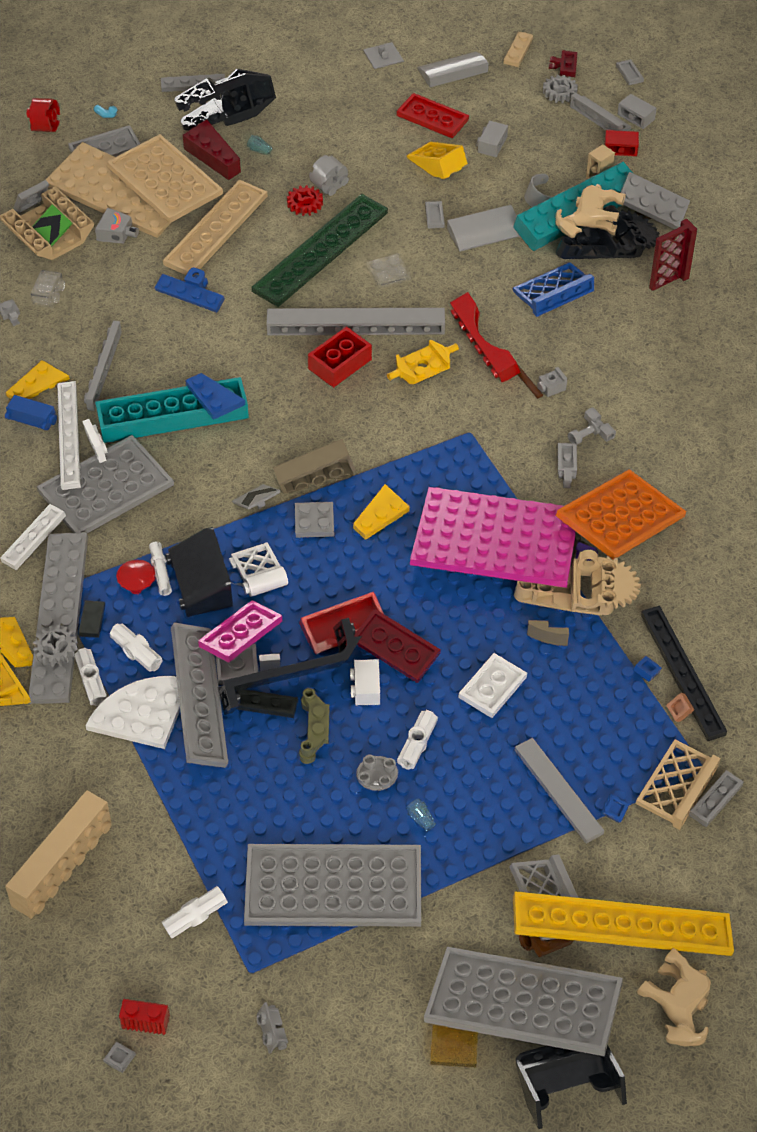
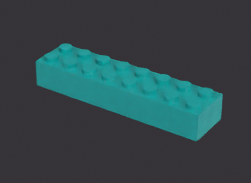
[513,161,634,251]
[95,377,249,443]

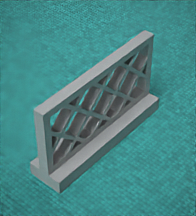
[509,854,579,940]

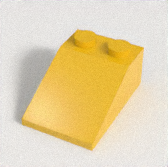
[407,142,468,179]

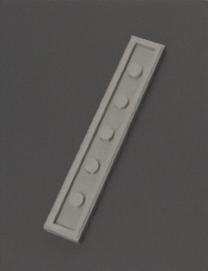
[515,738,604,844]

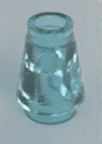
[247,135,273,155]
[406,799,436,831]

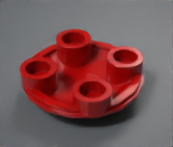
[116,559,156,594]

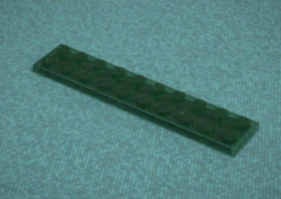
[251,194,388,307]

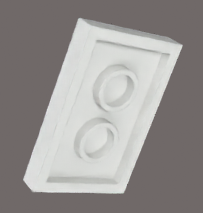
[458,653,527,718]

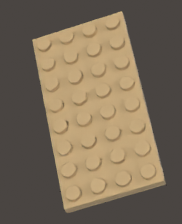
[46,142,171,238]

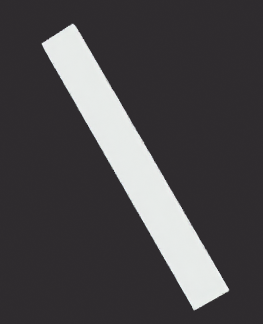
[57,381,81,490]

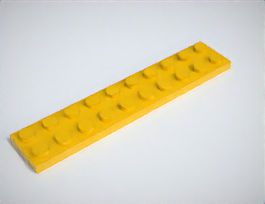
[513,891,734,956]

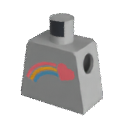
[95,208,139,244]

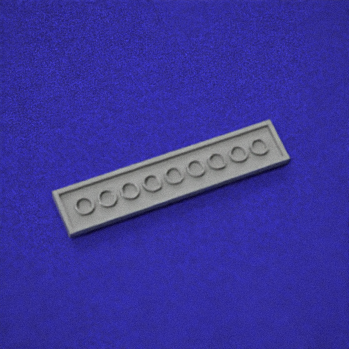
[29,532,88,704]

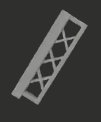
[570,92,631,131]

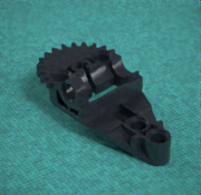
[556,205,660,259]

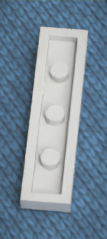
[0,504,66,570]

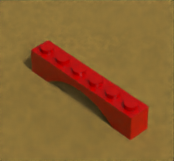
[450,292,521,382]

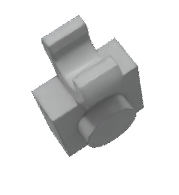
[0,299,20,326]

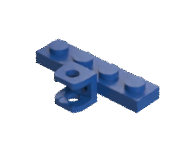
[155,267,225,313]

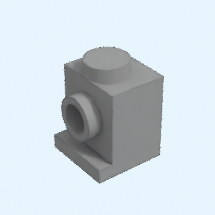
[537,367,567,397]

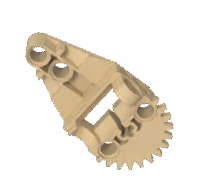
[514,550,641,616]

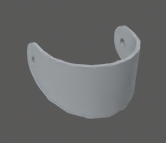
[524,174,552,207]

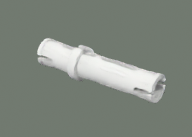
[149,542,172,596]

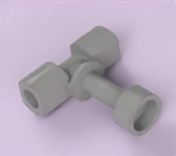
[568,407,616,445]

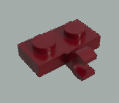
[549,50,578,77]

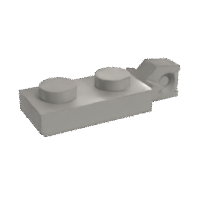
[557,443,577,488]

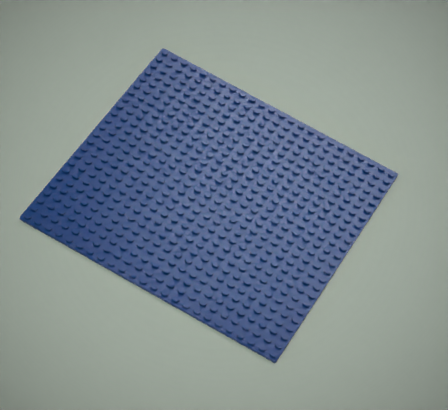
[78,433,703,973]

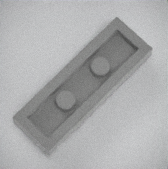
[689,770,744,827]

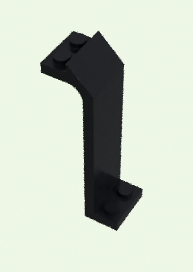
[217,618,361,715]

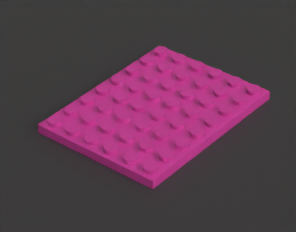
[410,487,576,588]

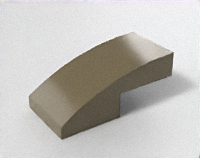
[527,620,569,646]

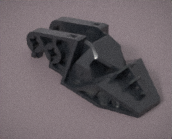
[175,69,276,131]

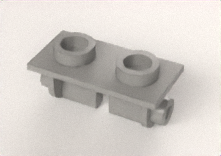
[256,1002,288,1054]

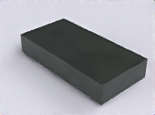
[79,600,105,638]

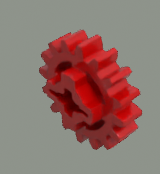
[287,185,323,216]

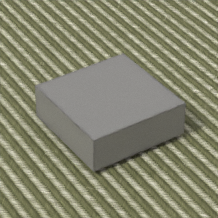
[103,1041,136,1073]

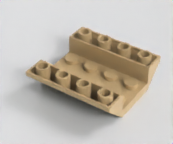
[0,186,94,260]

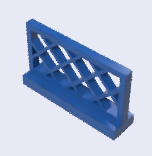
[513,262,594,317]

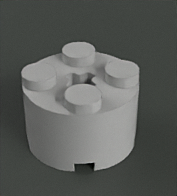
[309,155,349,196]

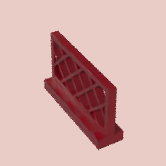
[649,219,697,291]

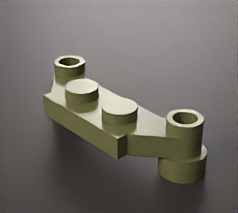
[299,688,330,764]

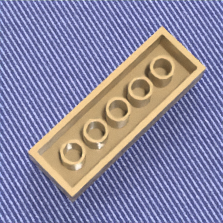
[5,790,112,919]

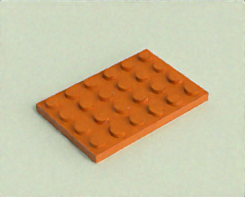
[556,469,687,560]

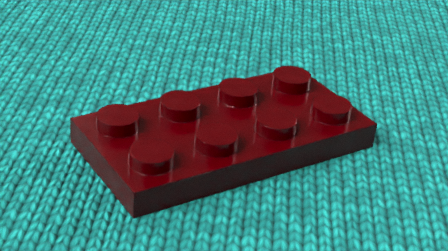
[354,609,441,683]

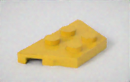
[0,653,31,706]

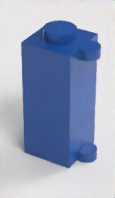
[5,395,57,430]

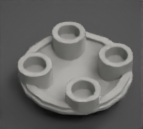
[356,755,398,791]

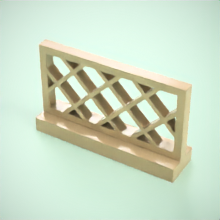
[635,739,721,830]

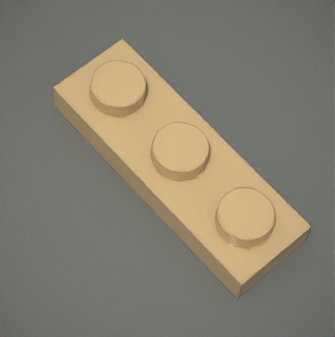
[504,31,533,67]

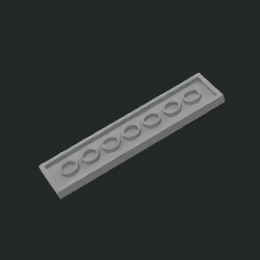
[171,623,228,768]

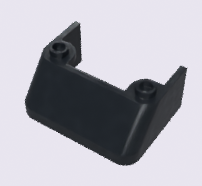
[516,1045,627,1129]

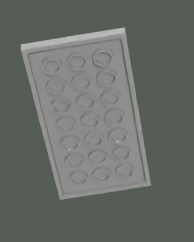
[244,844,421,927]
[424,947,623,1056]

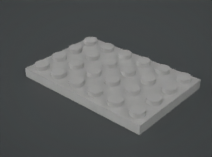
[37,435,174,533]

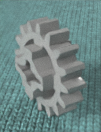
[543,75,578,103]
[33,625,78,667]

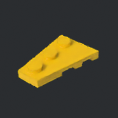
[5,360,70,399]

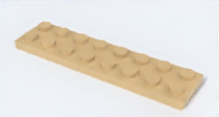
[163,180,268,276]

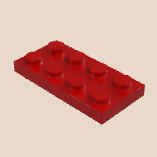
[397,93,469,139]

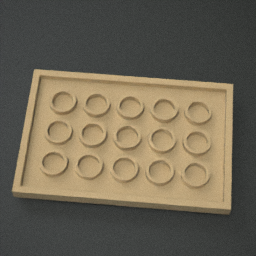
[107,134,223,223]

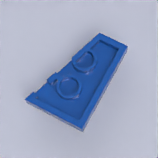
[185,373,245,420]

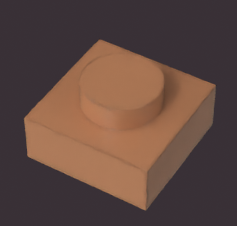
[666,693,694,722]

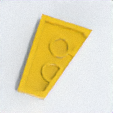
[353,484,410,540]
[0,617,33,667]

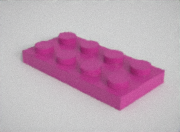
[198,600,282,663]

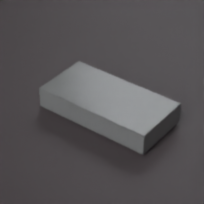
[616,59,644,85]
[425,201,445,229]

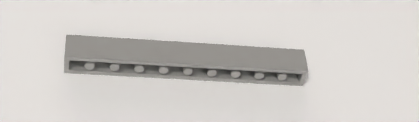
[267,308,445,335]

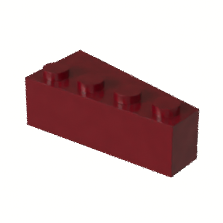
[183,119,241,180]

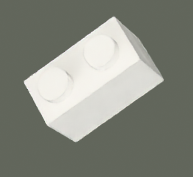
[350,659,380,705]

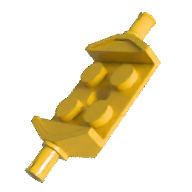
[387,340,459,384]

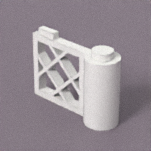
[229,542,288,597]

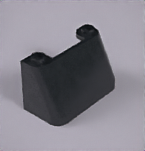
[165,526,233,617]

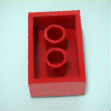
[308,326,372,388]

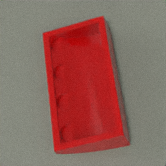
[299,592,384,655]

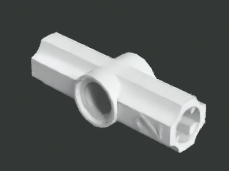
[109,623,163,672]
[74,648,107,706]
[397,710,438,770]
[162,886,228,938]

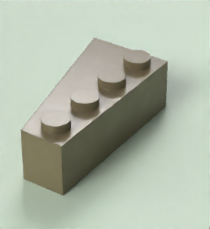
[273,439,358,494]

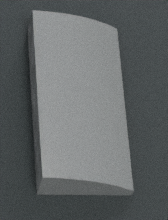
[417,52,489,87]
[447,205,520,252]

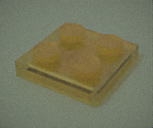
[430,1024,478,1068]

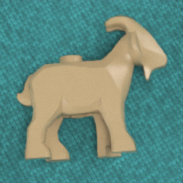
[555,184,626,238]
[637,948,711,1046]

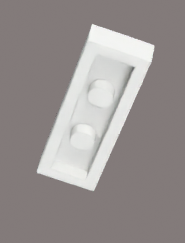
[82,419,108,463]

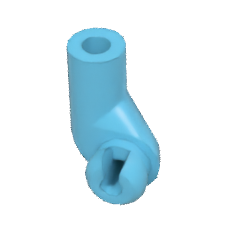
[93,105,118,118]

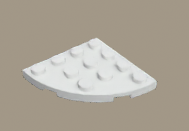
[86,676,180,749]

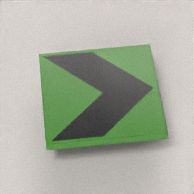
[32,204,73,247]

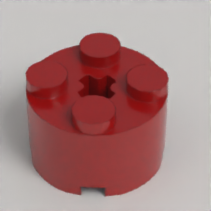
[26,98,60,132]

